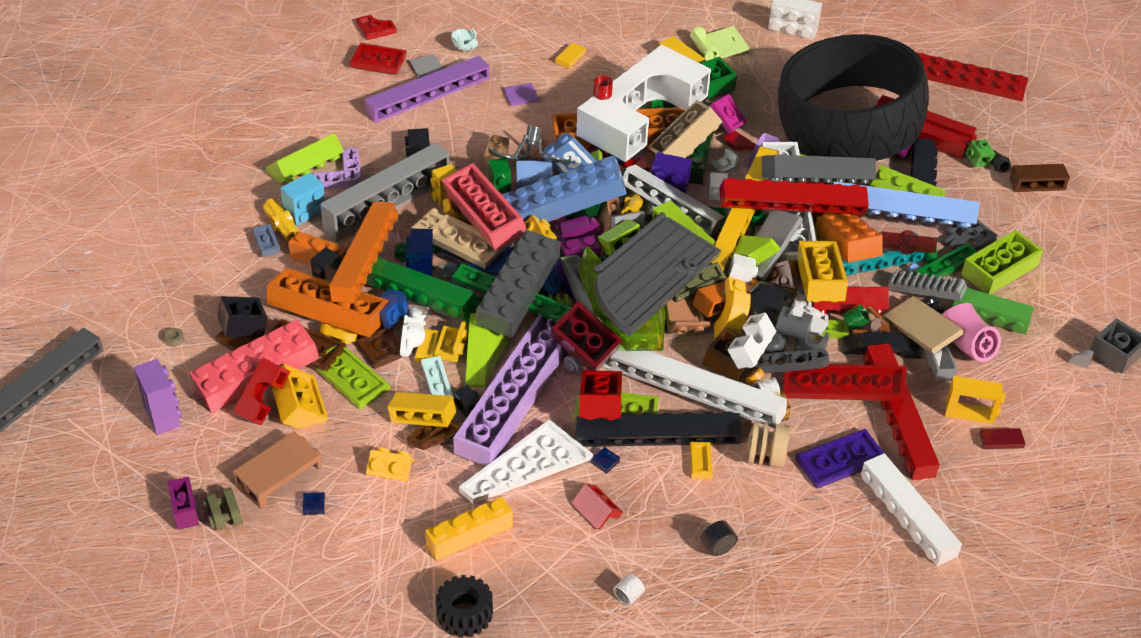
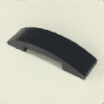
[842,332,921,359]

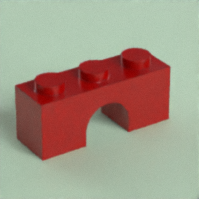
[233,357,291,426]

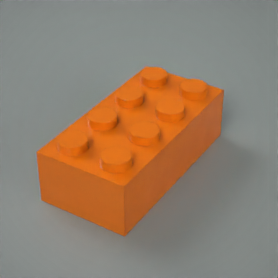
[817,213,882,263]

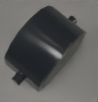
[701,520,738,556]

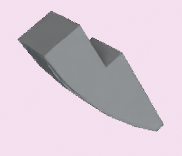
[922,346,957,381]

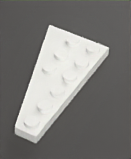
[459,420,593,504]

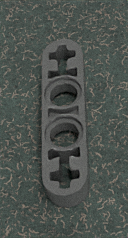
[753,349,829,373]

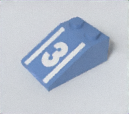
[543,132,596,175]

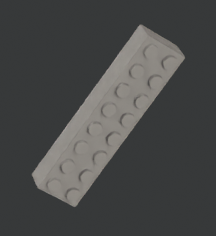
[320,143,450,242]

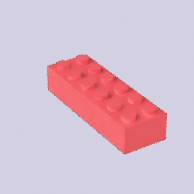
[442,163,526,252]
[189,319,319,413]

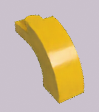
[714,277,750,340]

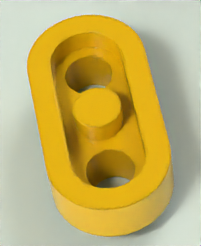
[320,323,357,344]

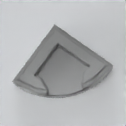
[1068,350,1094,369]

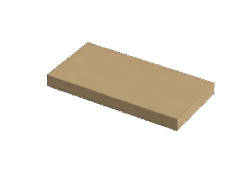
[884,296,963,354]

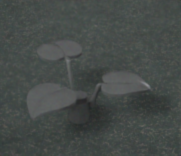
[488,125,572,163]

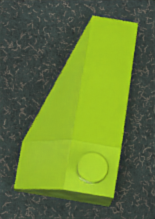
[465,313,508,388]

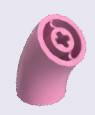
[941,303,1001,362]

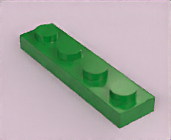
[914,244,978,279]

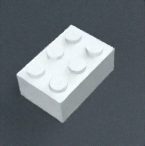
[768,0,822,40]

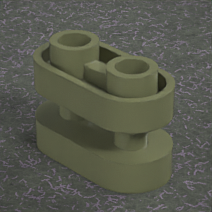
[203,487,243,531]

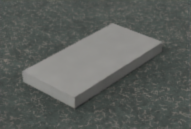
[756,210,803,280]

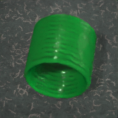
[843,304,870,330]

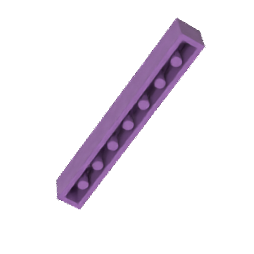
[364,56,490,123]

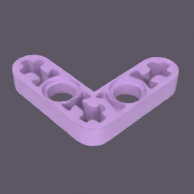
[313,147,361,189]

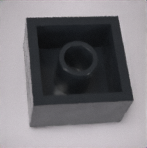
[217,296,268,338]

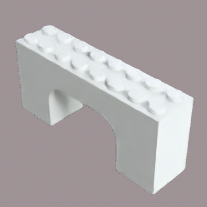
[576,45,711,162]

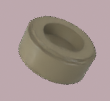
[163,328,184,347]

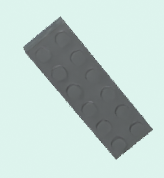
[476,229,561,338]

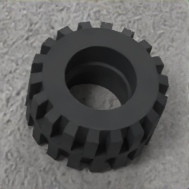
[436,575,493,638]

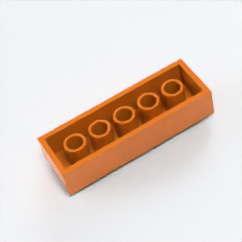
[267,267,388,337]

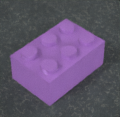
[134,359,182,435]

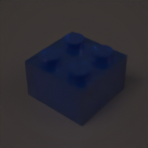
[405,228,433,276]

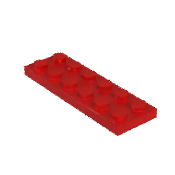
[782,364,907,401]

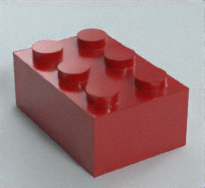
[579,370,622,420]

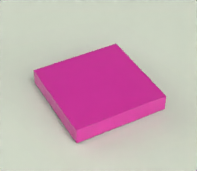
[710,94,748,134]

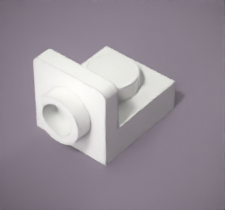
[710,148,738,174]

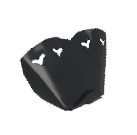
[749,281,797,324]

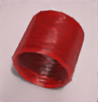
[593,75,613,100]

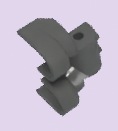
[763,306,830,363]

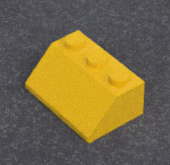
[271,364,328,428]

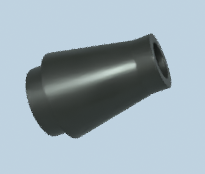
[991,150,1011,173]

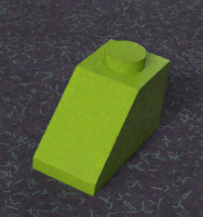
[733,235,780,266]

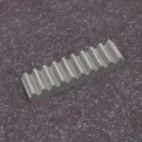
[888,269,967,301]

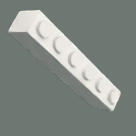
[623,165,725,236]
[861,453,962,566]

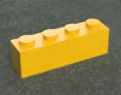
[425,496,513,561]

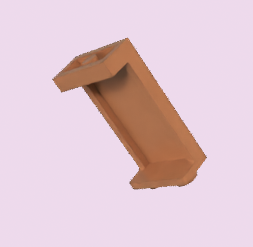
[664,294,711,335]
[233,431,322,509]

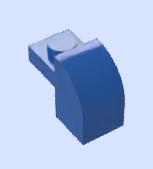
[379,289,410,329]

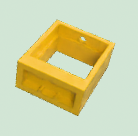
[945,375,1005,424]

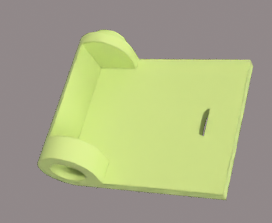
[690,26,749,61]

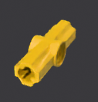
[621,192,646,214]
[263,198,299,241]

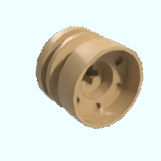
[747,420,790,468]

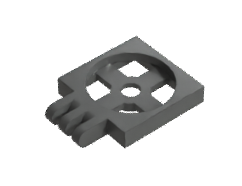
[943,220,998,251]

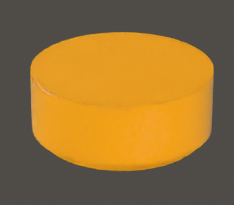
[745,368,765,385]

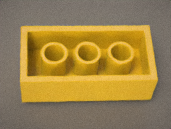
[797,241,848,302]

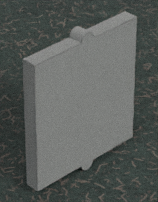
[409,54,443,78]

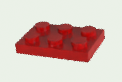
[350,43,407,75]

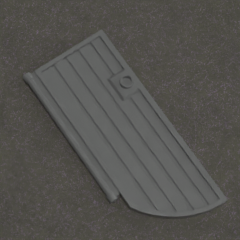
[594,212,722,337]

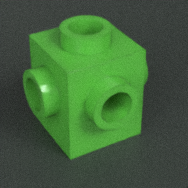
[965,139,995,168]

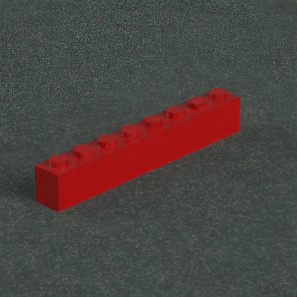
[719,178,869,215]
[863,344,940,480]

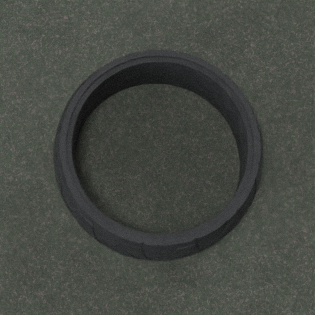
[778,34,929,161]

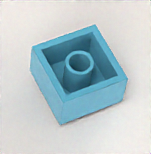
[280,173,325,226]

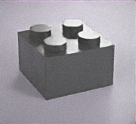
[1090,318,1141,374]

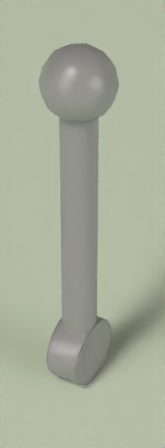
[440,249,471,266]

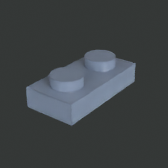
[253,224,281,257]

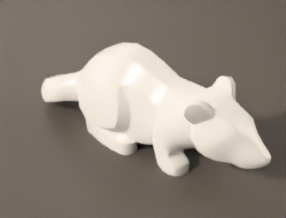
[400,307,426,357]

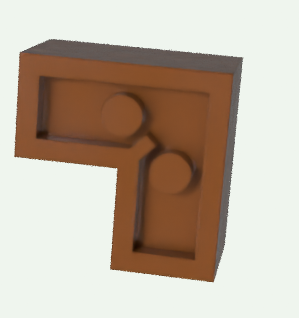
[757,260,805,301]

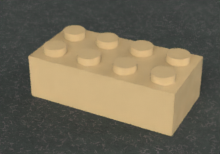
[647,100,722,158]

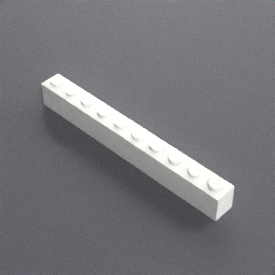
[602,342,787,428]

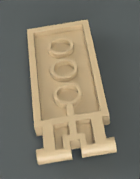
[410,208,507,269]

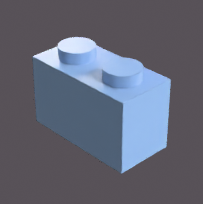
[516,161,553,188]

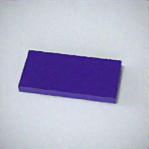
[795,429,886,489]

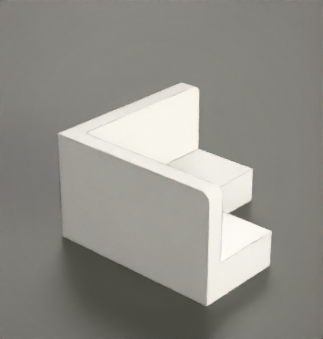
[787,291,828,336]

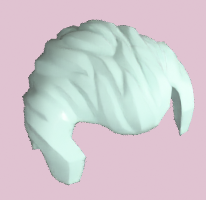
[451,28,478,52]

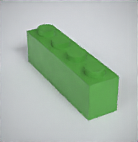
[953,288,1034,335]

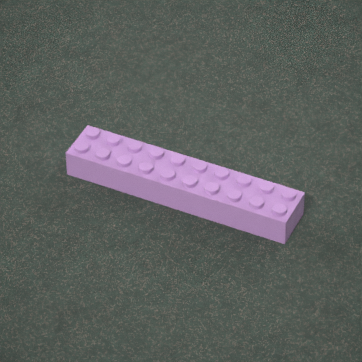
[453,314,567,466]

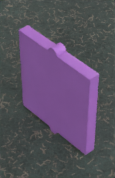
[504,83,539,106]

